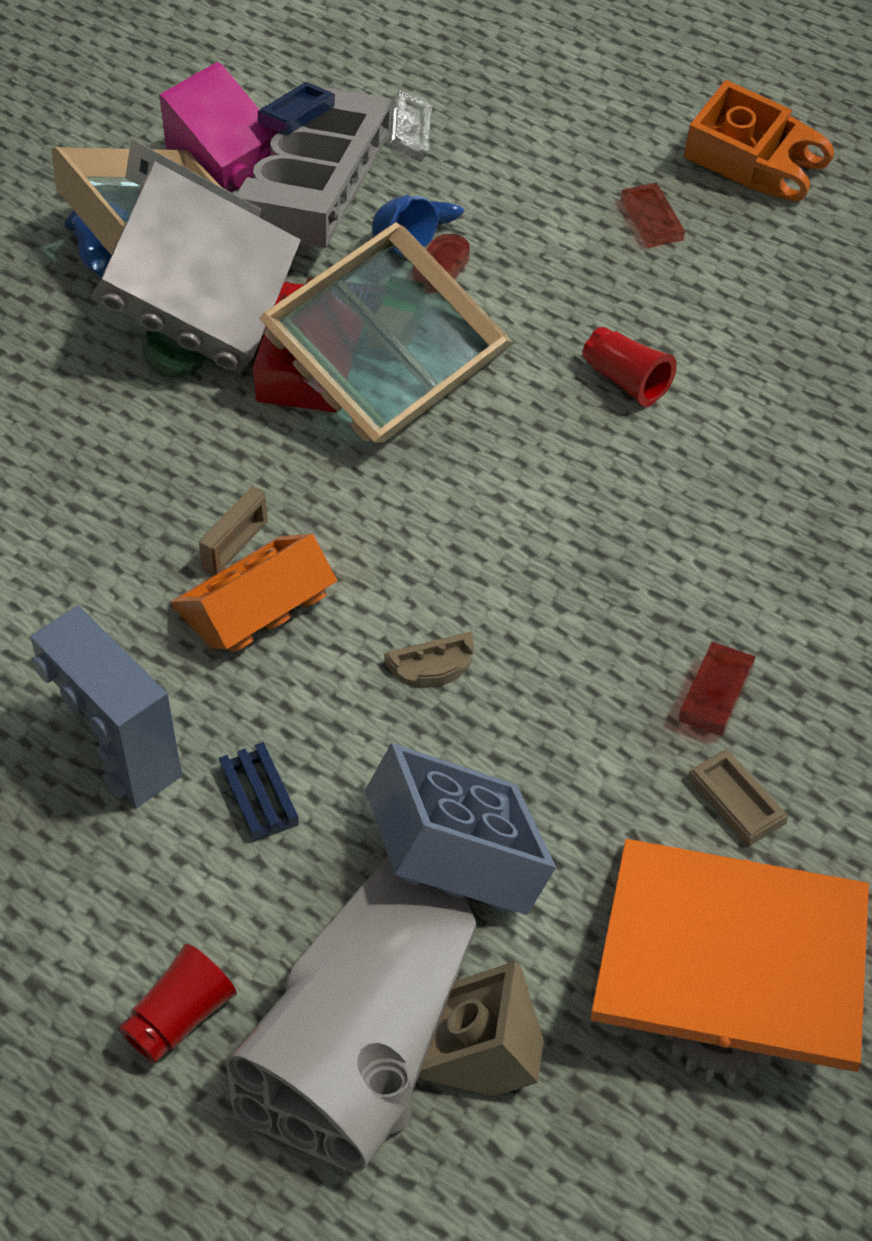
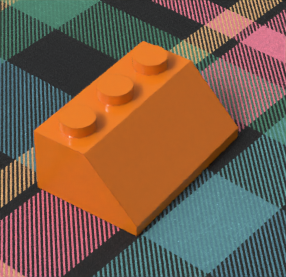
[170,533,338,652]

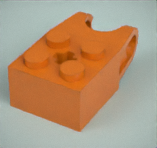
[684,80,834,202]

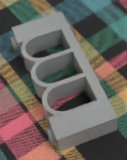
[233,86,392,248]

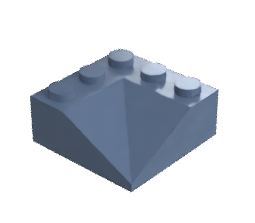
[30,605,182,809]
[365,743,556,915]

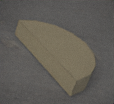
[384,631,474,687]

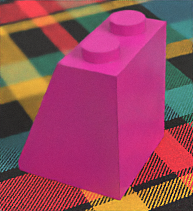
[159,61,279,193]

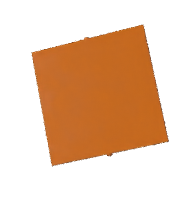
[590,839,869,1072]

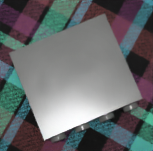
[91,162,301,373]

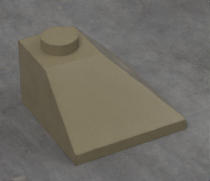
[418,961,544,1096]

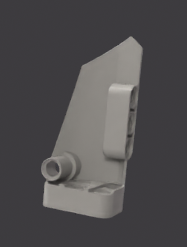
[227,856,476,1172]

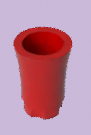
[582,327,677,407]
[118,944,237,1063]

